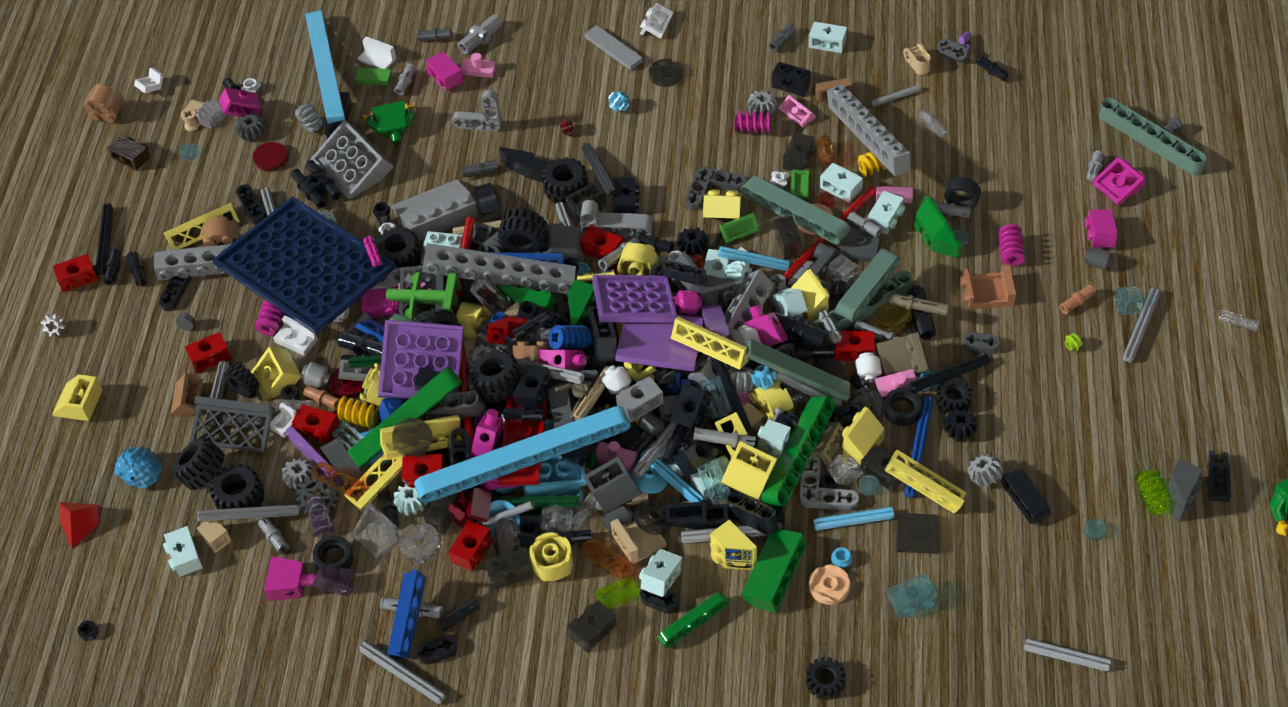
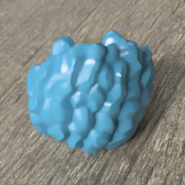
[114,447,163,489]

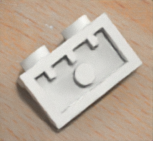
[640,3,673,39]
[273,316,318,356]

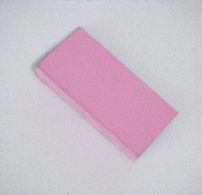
[778,95,816,127]
[876,186,913,203]

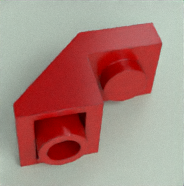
[486,316,527,345]

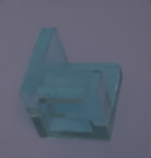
[1115,287,1144,315]

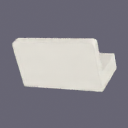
[358,36,396,69]

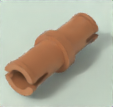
[1059,284,1096,315]
[303,385,340,410]

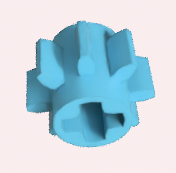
[609,91,630,112]
[751,365,777,389]

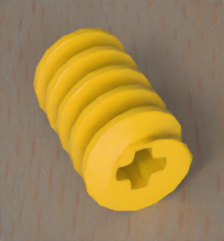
[858,152,886,177]
[337,396,380,429]

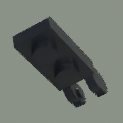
[1207,451,1231,503]

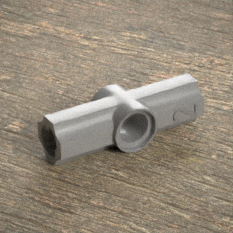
[458,14,503,54]

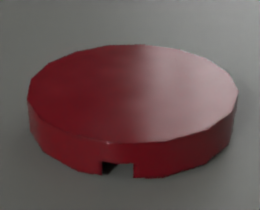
[253,142,288,171]
[328,367,364,400]

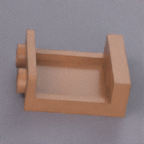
[960,265,1016,310]

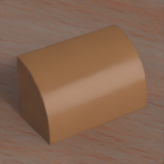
[813,78,852,103]
[170,373,203,417]

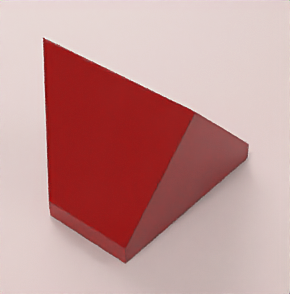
[59,502,100,549]

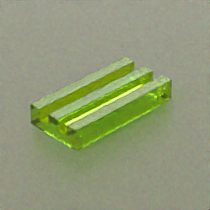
[594,575,640,611]

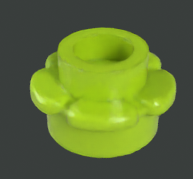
[1064,333,1083,352]

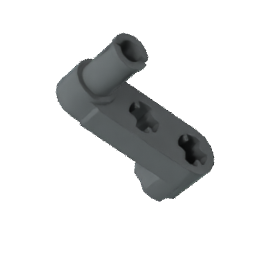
[810,243,838,294]

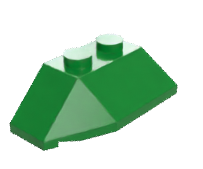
[914,194,962,258]

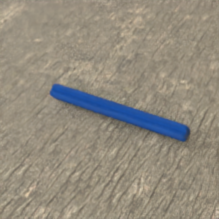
[904,396,933,498]

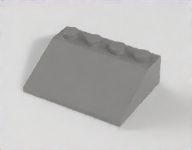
[311,120,394,199]
[392,179,478,241]

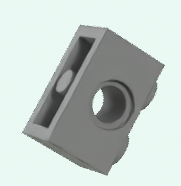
[616,376,664,423]

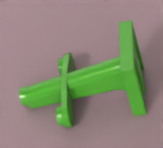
[386,272,462,320]

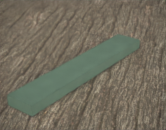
[747,339,850,401]

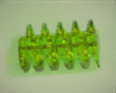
[1134,470,1173,516]

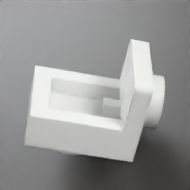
[134,68,163,93]
[270,403,297,438]

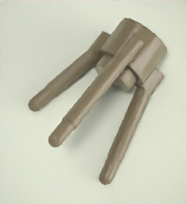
[555,380,591,419]

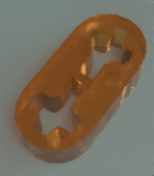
[816,135,835,166]

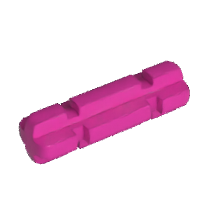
[363,236,382,267]

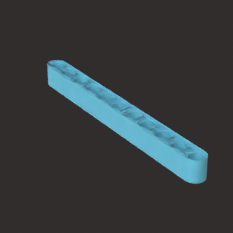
[305,10,345,124]
[414,406,631,503]

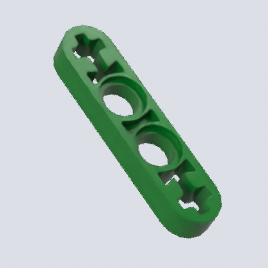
[658,591,729,648]

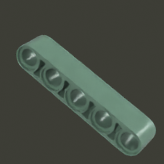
[835,248,900,322]

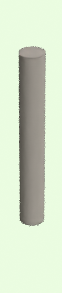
[870,85,920,108]
[477,501,534,527]

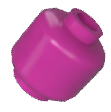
[673,290,702,315]

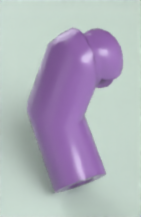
[959,31,972,53]

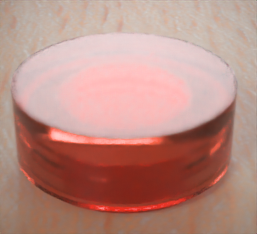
[817,192,836,208]
[692,254,706,269]

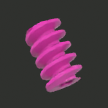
[734,110,771,134]
[998,224,1025,266]
[255,300,284,336]

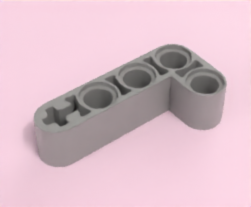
[580,200,654,238]

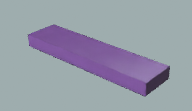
[701,305,729,337]
[286,426,341,488]

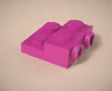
[1092,157,1146,206]

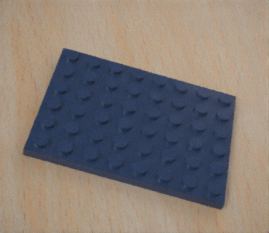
[212,196,396,335]

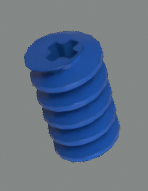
[549,325,592,350]

